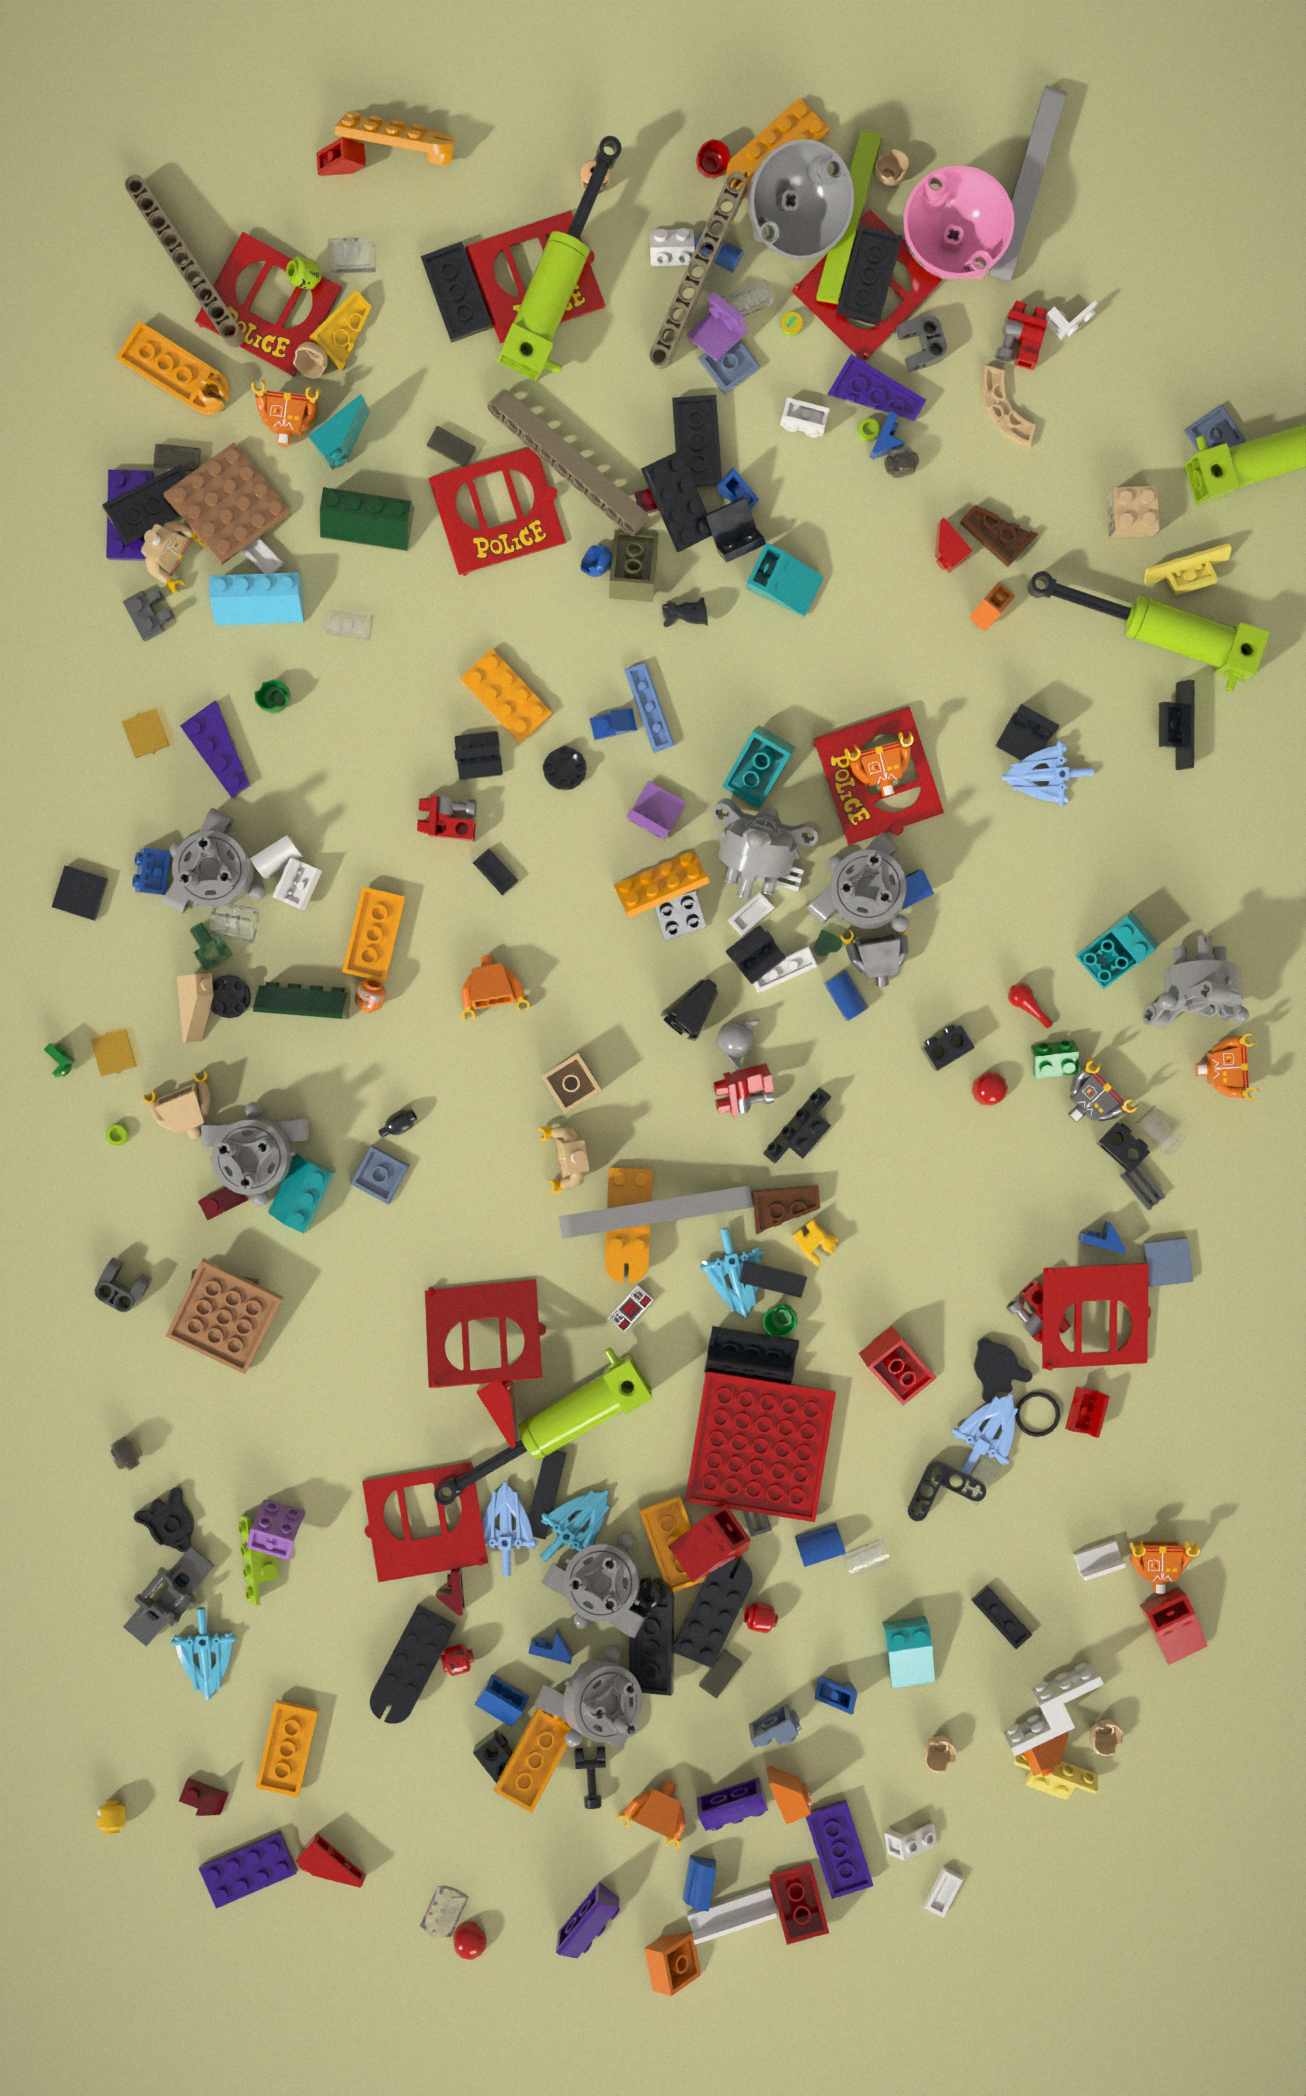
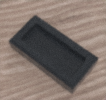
[473,848,518,896]

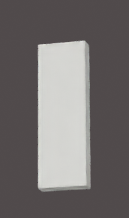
[754,946,818,993]

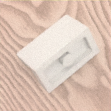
[1073,1539,1127,1581]

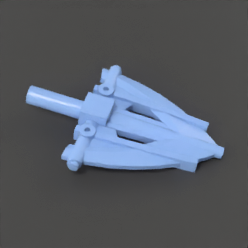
[1001,741,1094,806]
[952,1393,1018,1475]
[482,1481,538,1576]

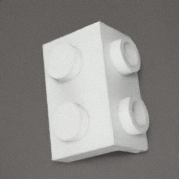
[650,228,695,266]
[780,397,830,437]
[273,857,322,911]

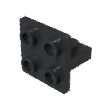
[454,731,503,780]
[726,925,786,984]

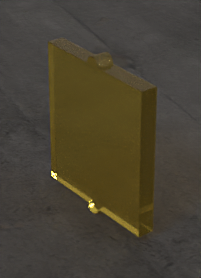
[122,709,170,758]
[91,1030,137,1076]

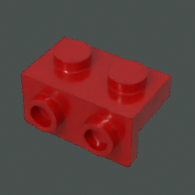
[1065,1386,1110,1438]

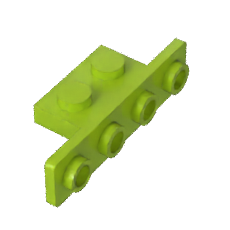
[238,1515,279,1606]

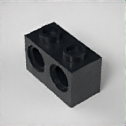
[921,1024,975,1071]
[1096,1122,1150,1173]
[473,1729,514,1783]

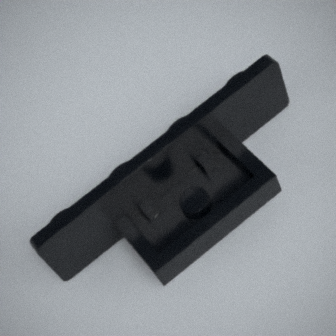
[1159,680,1195,770]
[763,1087,831,1164]

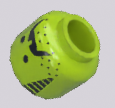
[286,257,321,290]

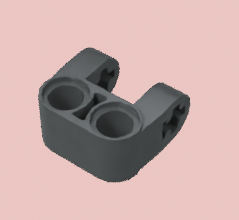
[896,316,947,372]
[94,1257,152,1312]

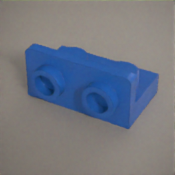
[132,848,170,895]

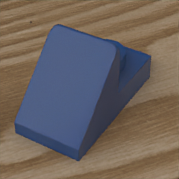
[870,411,905,460]
[718,468,759,510]
[589,709,637,741]
[1078,1221,1126,1254]
[528,1627,573,1664]
[814,1676,858,1715]

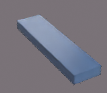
[624,662,674,753]

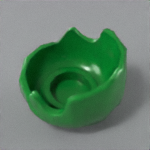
[254,679,291,713]
[763,1303,798,1337]

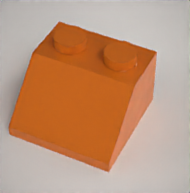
[766,1766,813,1825]
[644,1932,701,1996]

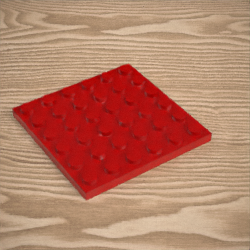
[685,1370,836,1522]

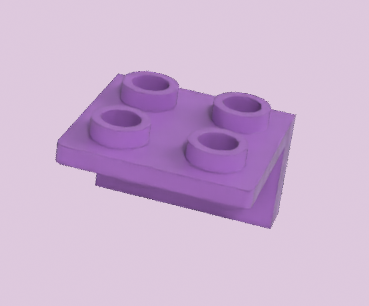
[687,291,748,361]
[626,781,686,841]
[246,1500,305,1560]

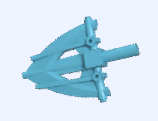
[700,1227,764,1318]
[540,1489,610,1562]
[171,1607,237,1699]

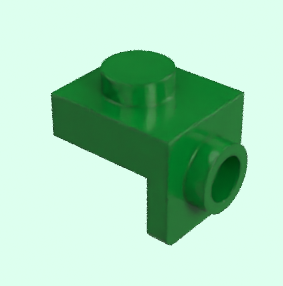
[43,1043,75,1077]

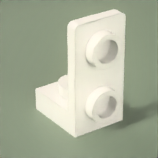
[1046,300,1098,340]
[884,1823,937,1861]

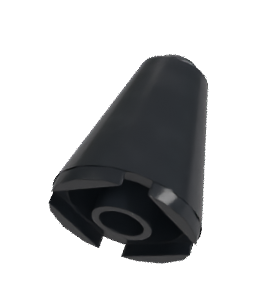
[660,979,718,1041]

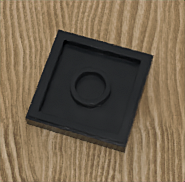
[52,865,109,921]

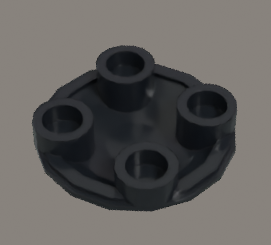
[543,746,587,791]
[211,975,251,1019]

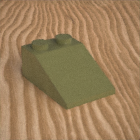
[609,530,659,602]

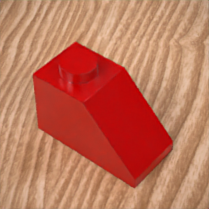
[316,137,366,176]
[935,517,973,573]

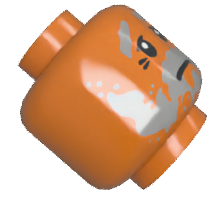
[355,979,386,1013]

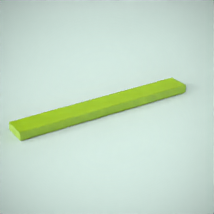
[816,130,883,304]

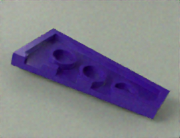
[828,354,926,421]
[180,700,251,798]

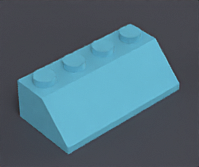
[209,573,304,626]

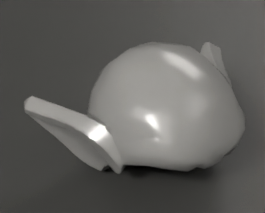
[716,1019,760,1071]

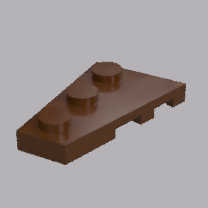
[959,505,1038,567]
[752,1185,820,1235]

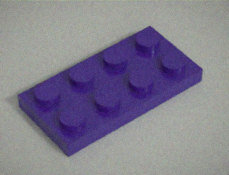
[106,469,154,561]
[806,1800,874,1899]
[199,1831,298,1909]

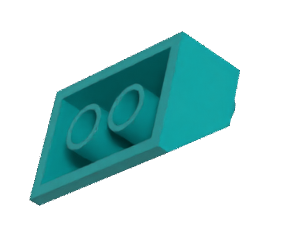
[268,1153,336,1234]

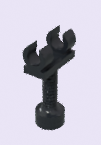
[575,1747,606,1809]

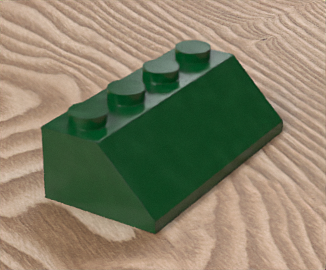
[320,487,414,551]
[253,982,351,1019]

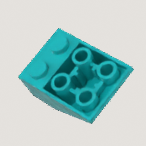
[746,543,824,617]
[1076,910,1159,989]

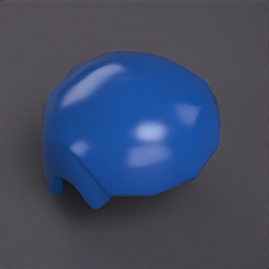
[580,543,612,577]

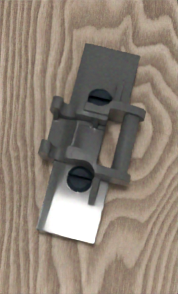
[123,1546,215,1647]

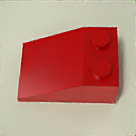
[858,1326,936,1406]
[476,1381,518,1449]
[769,1864,829,1945]

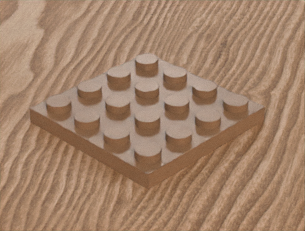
[164,442,291,565]
[166,1258,283,1374]

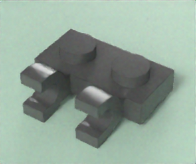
[123,588,176,642]

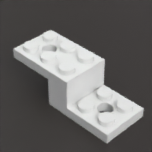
[1003,1662,1104,1756]

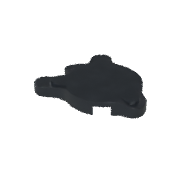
[973,1337,1032,1402]
[134,1487,194,1552]

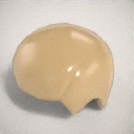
[874,149,910,186]
[293,342,328,379]
[1089,1719,1123,1756]
[923,1735,957,1772]

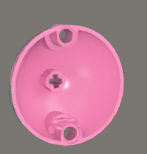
[904,165,1014,280]

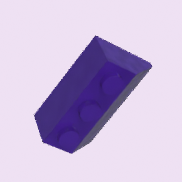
[697,1777,768,1831]
[556,1882,620,1959]

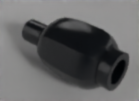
[378,1109,417,1138]

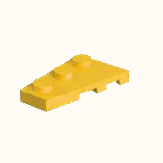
[309,289,372,371]

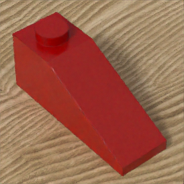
[296,1833,366,1888]

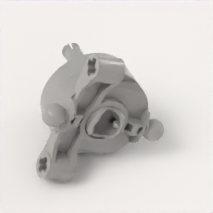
[712,798,821,899]
[163,808,266,913]
[807,832,909,932]
[1143,935,1249,1028]
[201,1102,310,1207]
[542,1532,645,1638]
[534,1645,643,1749]

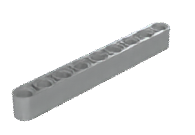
[989,85,1067,282]
[559,1185,754,1239]

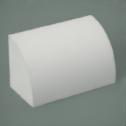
[250,835,303,880]

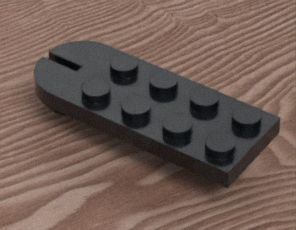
[674,1555,753,1668]
[629,1577,674,1696]
[370,1604,456,1724]

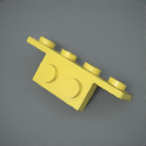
[1144,543,1232,596]
[1014,1753,1098,1800]

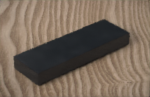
[738,1260,807,1298]
[971,1585,1032,1649]

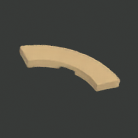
[982,364,1037,448]

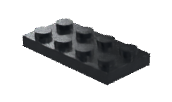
[836,225,903,326]
[421,241,492,343]
[672,395,722,487]
[641,450,712,552]
[102,464,187,546]

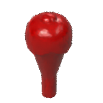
[1008,983,1053,1028]

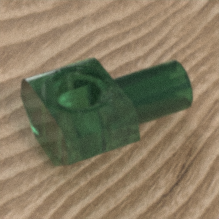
[189,922,233,972]

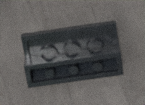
[704,1326,799,1384]

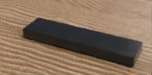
[529,1451,567,1540]

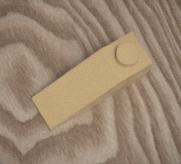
[177,973,214,1042]

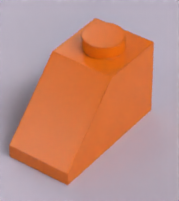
[969,582,1015,631]
[1023,1732,1069,1777]

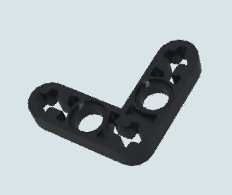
[908,1460,986,1521]

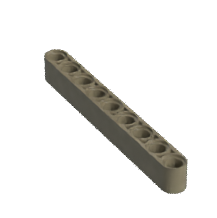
[649,171,747,369]
[125,174,244,347]
[487,389,649,536]

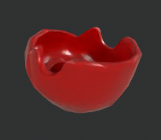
[696,139,731,179]
[972,1072,1008,1106]
[453,1922,487,1960]

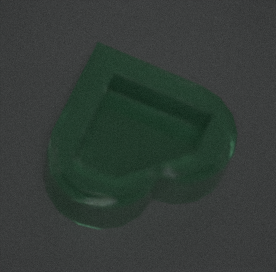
[813,930,842,957]

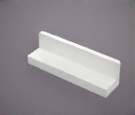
[687,1885,778,1944]

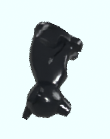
[662,597,708,627]

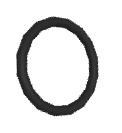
[1015,1392,1060,1437]

